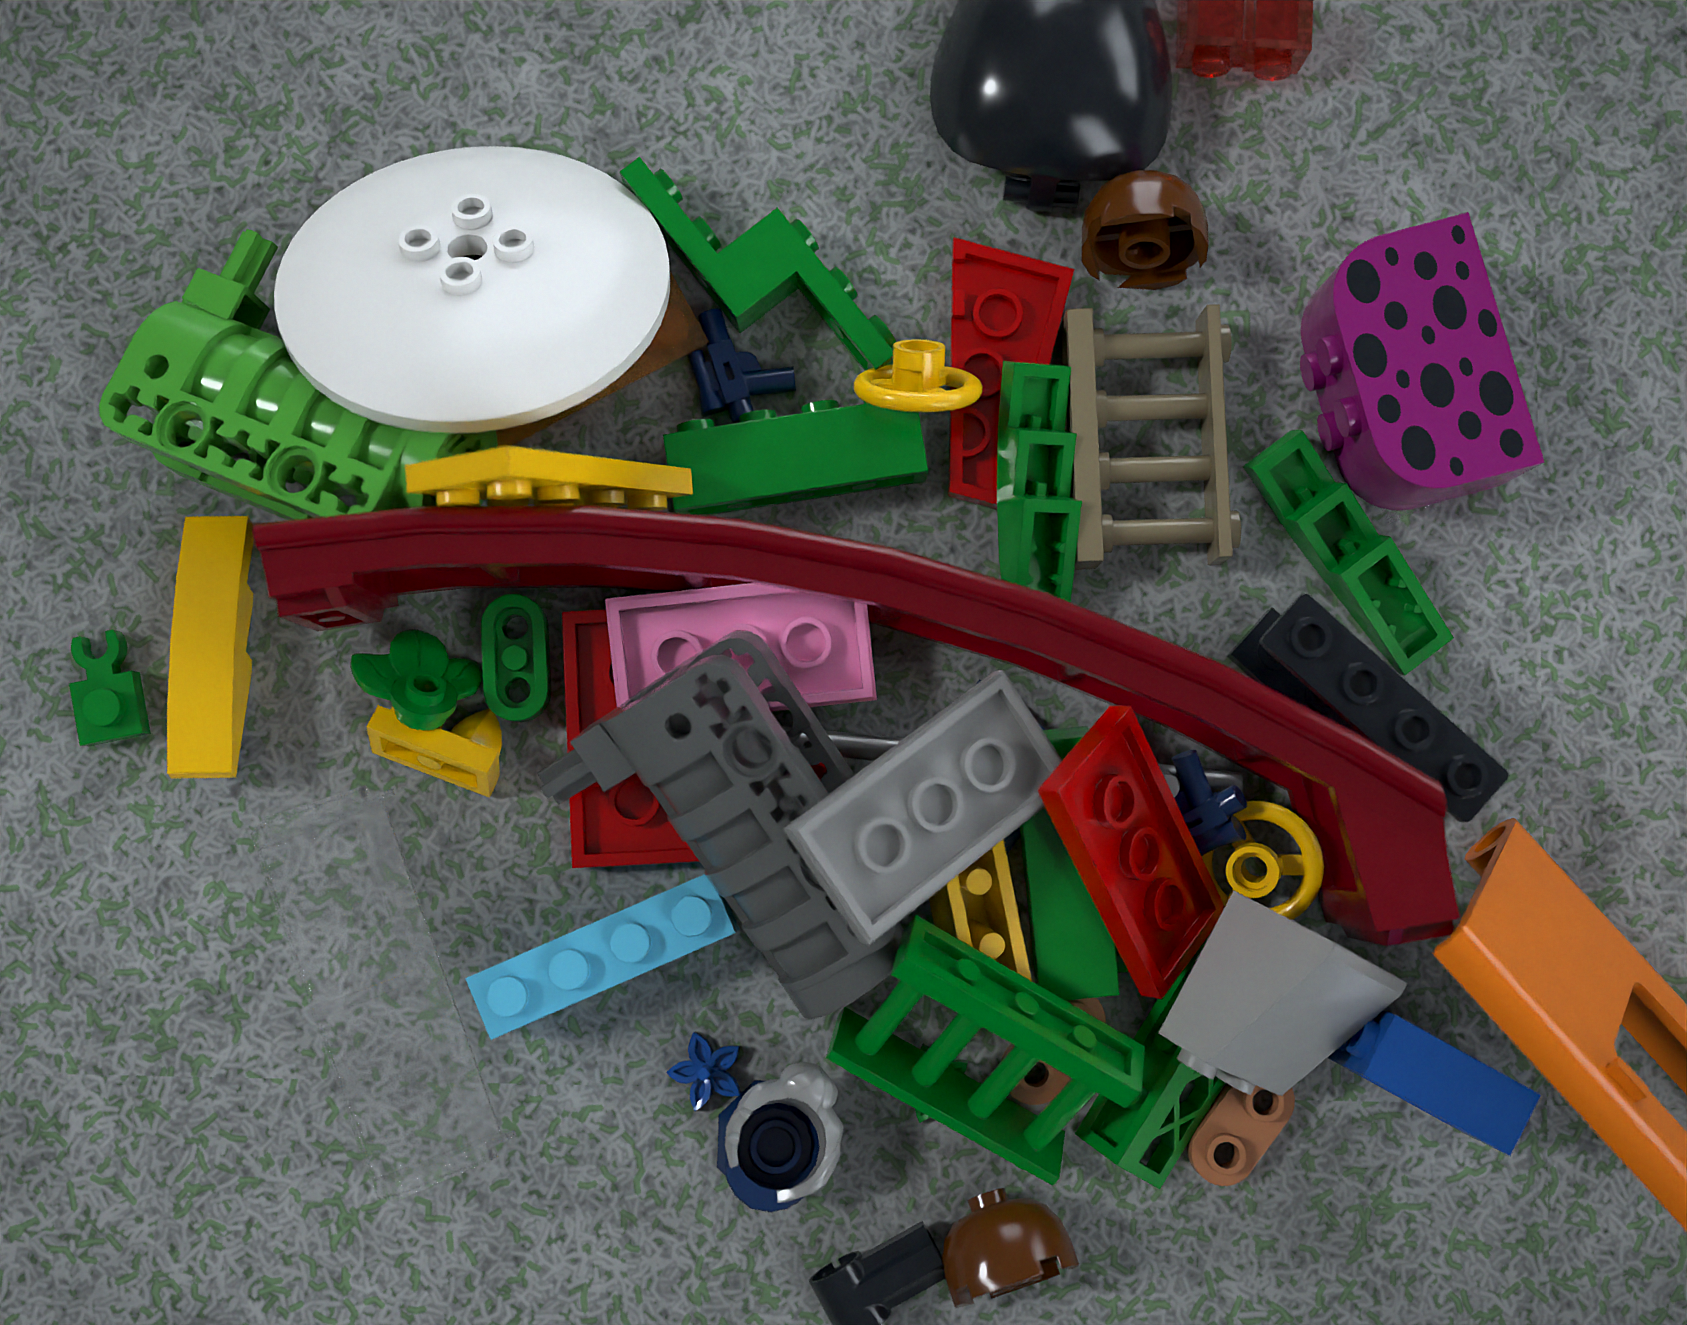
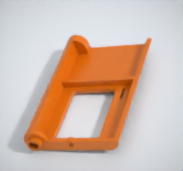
[1433,818,1687,1232]

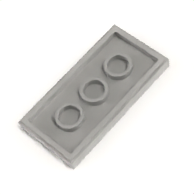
[783,670,1062,945]

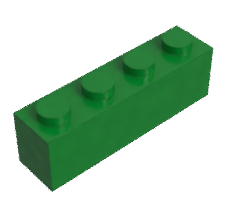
[663,400,928,516]
[1019,726,1128,1001]

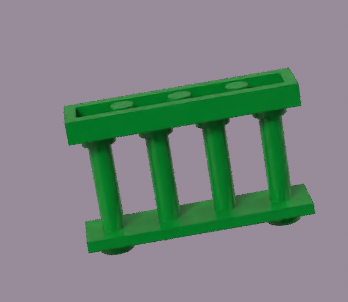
[826,915,1145,1186]

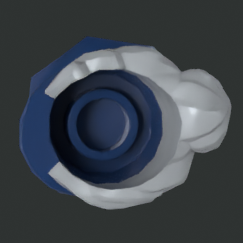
[717,1062,844,1212]

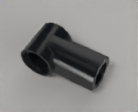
[809,1221,946,1325]

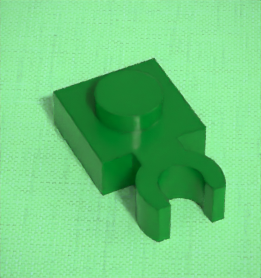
[69,629,151,747]

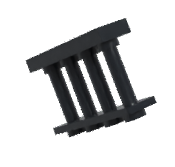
[1227,594,1509,822]

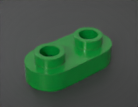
[481,594,551,722]

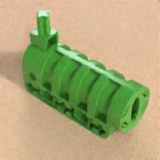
[99,229,498,520]

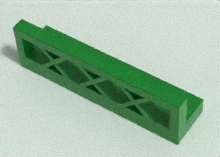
[1074,930,1225,1189]

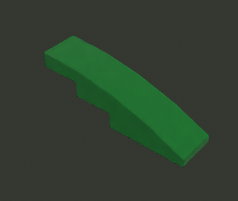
[997,361,1082,602]
[1243,430,1454,676]

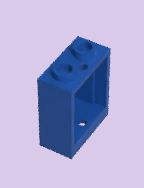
[1328,1011,1541,1156]

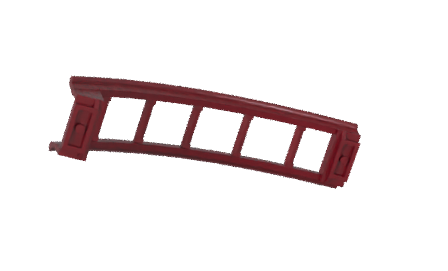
[253,505,1460,946]

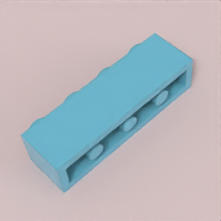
[465,874,739,1040]

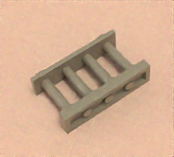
[1060,304,1241,570]

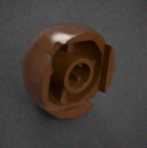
[1081,170,1209,290]
[942,1188,1079,1308]

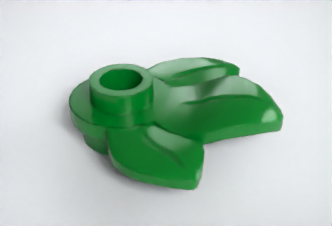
[350,629,482,730]

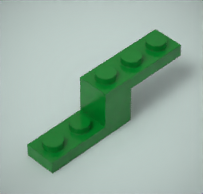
[620,157,896,371]

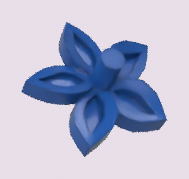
[666,1032,741,1111]

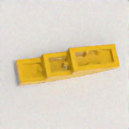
[167,516,254,779]

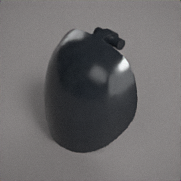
[930,0,1172,212]

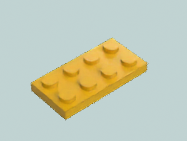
[405,446,693,511]

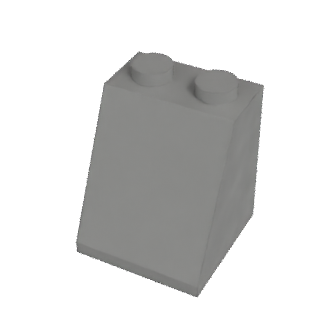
[1159,891,1407,1096]

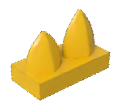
[366,705,502,798]

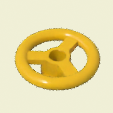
[853,339,982,412]
[1202,801,1324,920]

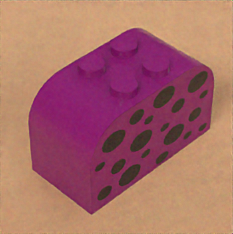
[1300,212,1545,511]

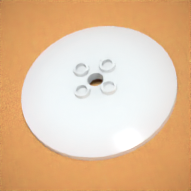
[274,146,670,433]

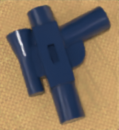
[688,308,796,424]
[1172,749,1247,856]

